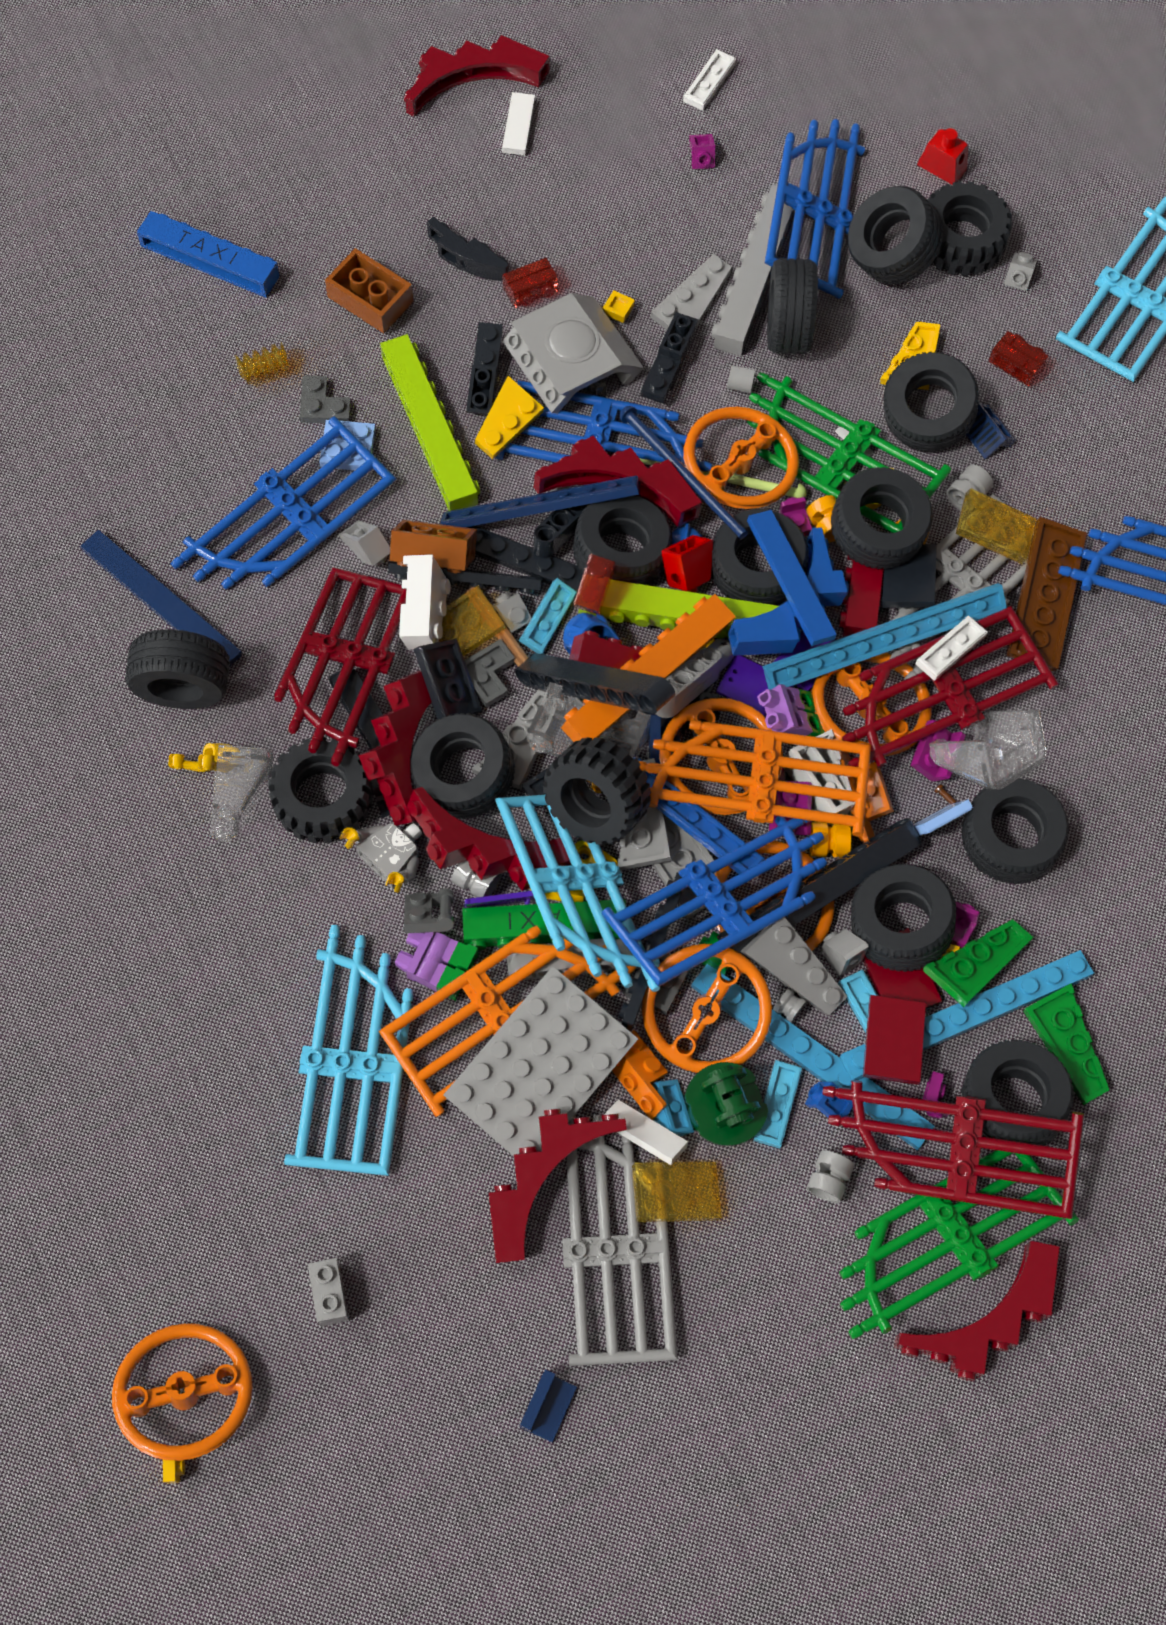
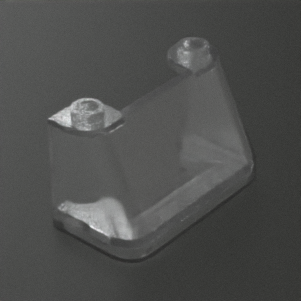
[527,682,651,759]
[929,709,1047,790]
[209,745,273,842]

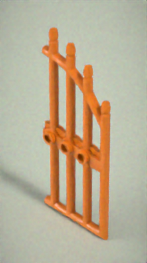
[639,720,871,837]
[378,926,637,1117]

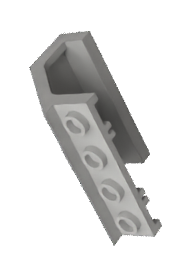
[503,293,644,414]

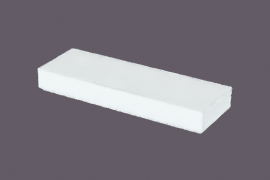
[683,49,736,111]
[502,92,535,155]
[916,615,988,681]
[604,1100,688,1165]

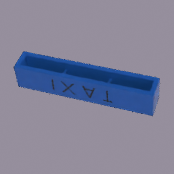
[137,211,280,298]

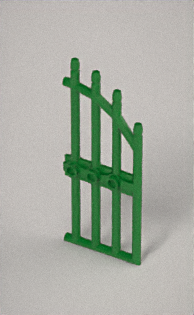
[747,372,951,533]
[839,1150,1079,1339]

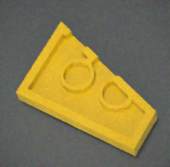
[880,321,940,390]
[475,376,544,460]

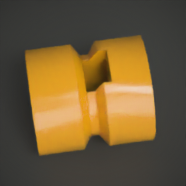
[806,495,836,543]
[810,822,851,857]

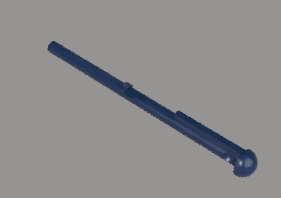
[620,406,748,539]

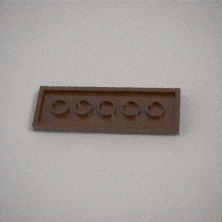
[1007,517,1087,672]

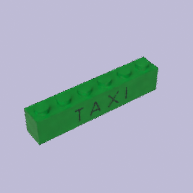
[462,899,626,951]

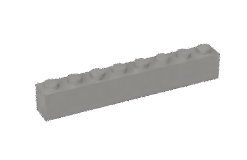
[711,184,795,356]

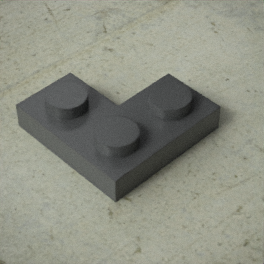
[300,376,351,423]
[465,639,515,708]

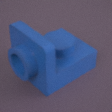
[805,1082,853,1118]

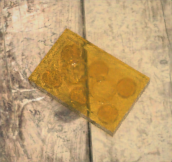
[956,488,1036,564]
[438,585,506,657]
[632,1162,722,1222]

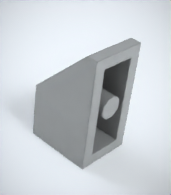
[339,521,390,566]
[820,929,869,977]

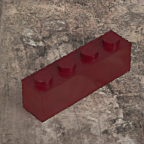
[839,556,883,637]
[569,631,643,669]

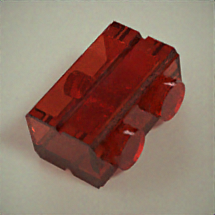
[502,257,558,308]
[989,331,1049,387]
[573,554,616,615]

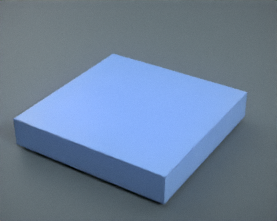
[914,799,973,835]

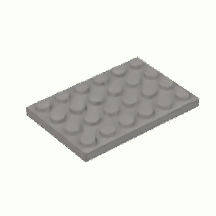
[443,966,638,1156]

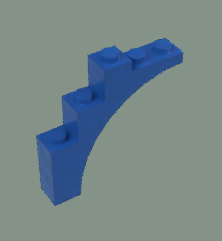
[728,528,849,656]

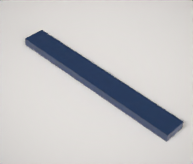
[440,475,640,527]
[80,530,242,667]

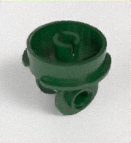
[685,1062,768,1146]

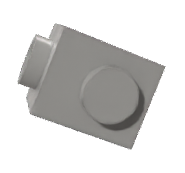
[1004,252,1037,291]
[491,591,532,633]

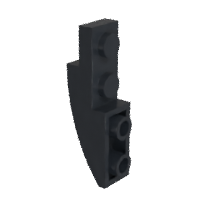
[427,217,510,282]
[640,312,698,403]
[466,322,503,415]

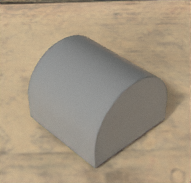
[727,365,755,394]

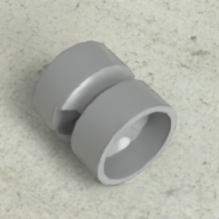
[946,465,993,512]
[451,860,502,897]
[806,1150,855,1203]

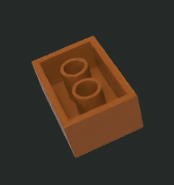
[325,248,414,334]
[389,519,477,573]

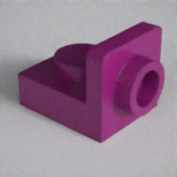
[689,134,715,169]
[779,497,812,536]
[922,1071,948,1119]

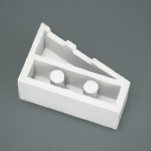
[399,555,451,650]
[783,729,855,825]

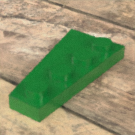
[923,919,1033,1007]
[1023,983,1109,1106]

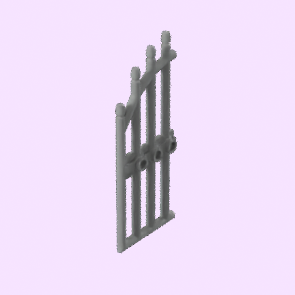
[882,494,1035,680]
[562,1115,678,1366]

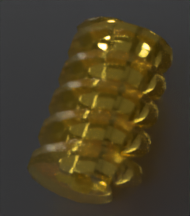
[234,342,289,385]

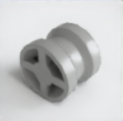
[773,988,807,1023]

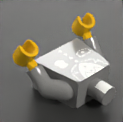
[339,823,422,893]

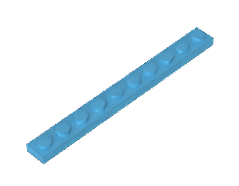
[763,583,1007,690]
[840,950,1094,1080]
[691,964,935,1150]

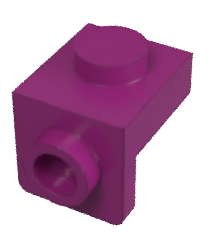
[952,902,980,949]

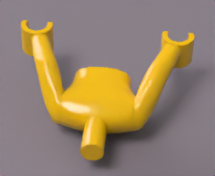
[168,743,254,773]

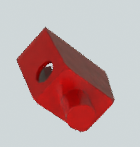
[917,128,968,185]
[662,535,713,593]

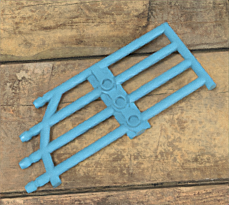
[1055,196,1166,382]
[495,795,660,992]
[284,925,413,1176]

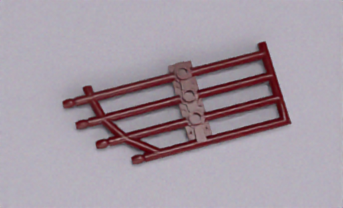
[274,567,407,766]
[842,606,1059,768]
[822,1080,1084,1219]

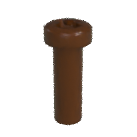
[934,784,957,804]

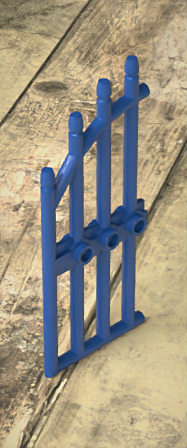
[764,119,865,299]
[495,380,712,491]
[170,416,397,590]
[1058,516,1166,605]
[601,816,827,987]

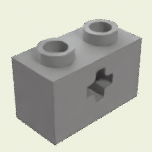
[308,1258,349,1327]

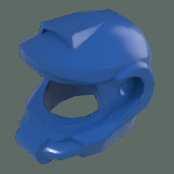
[563,613,619,654]

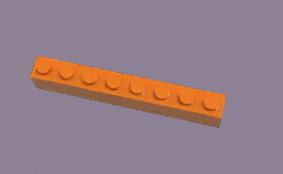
[561,594,736,742]

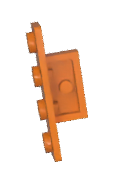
[839,751,894,842]
[612,1030,668,1120]

